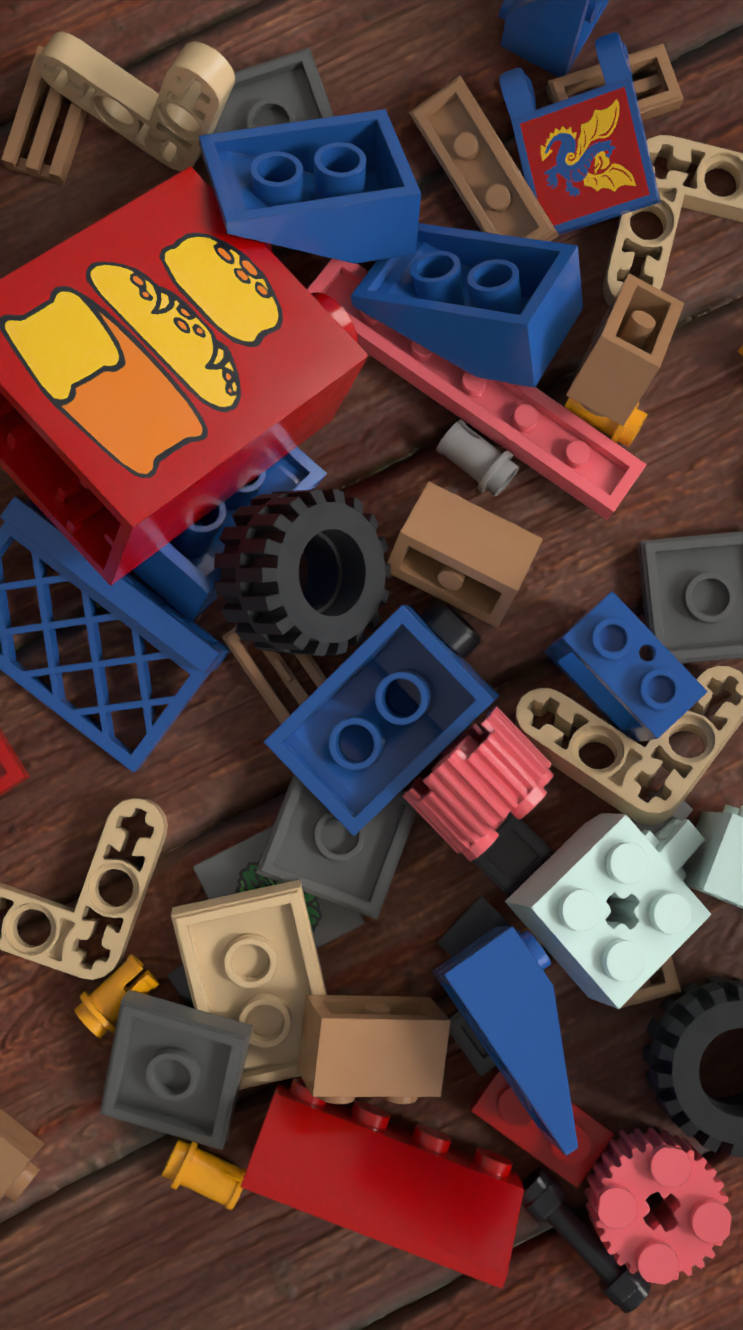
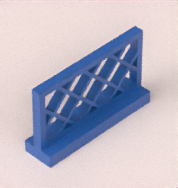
[0,496,231,773]

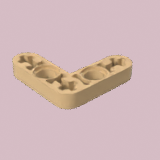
[35,32,235,172]
[603,135,743,306]
[515,666,743,825]
[0,798,168,980]

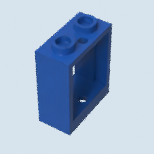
[543,591,708,742]

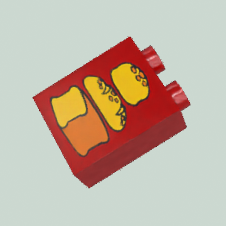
[0,166,369,586]

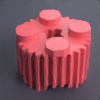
[402,706,554,862]
[585,1128,732,1285]

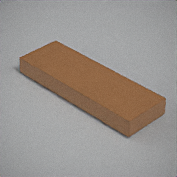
[409,76,559,242]

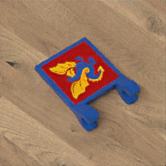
[499,32,661,235]

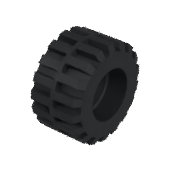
[214,489,391,656]
[643,976,743,1157]

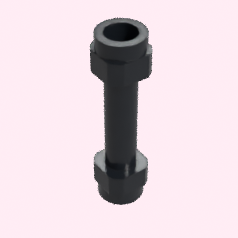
[521,1167,651,1313]

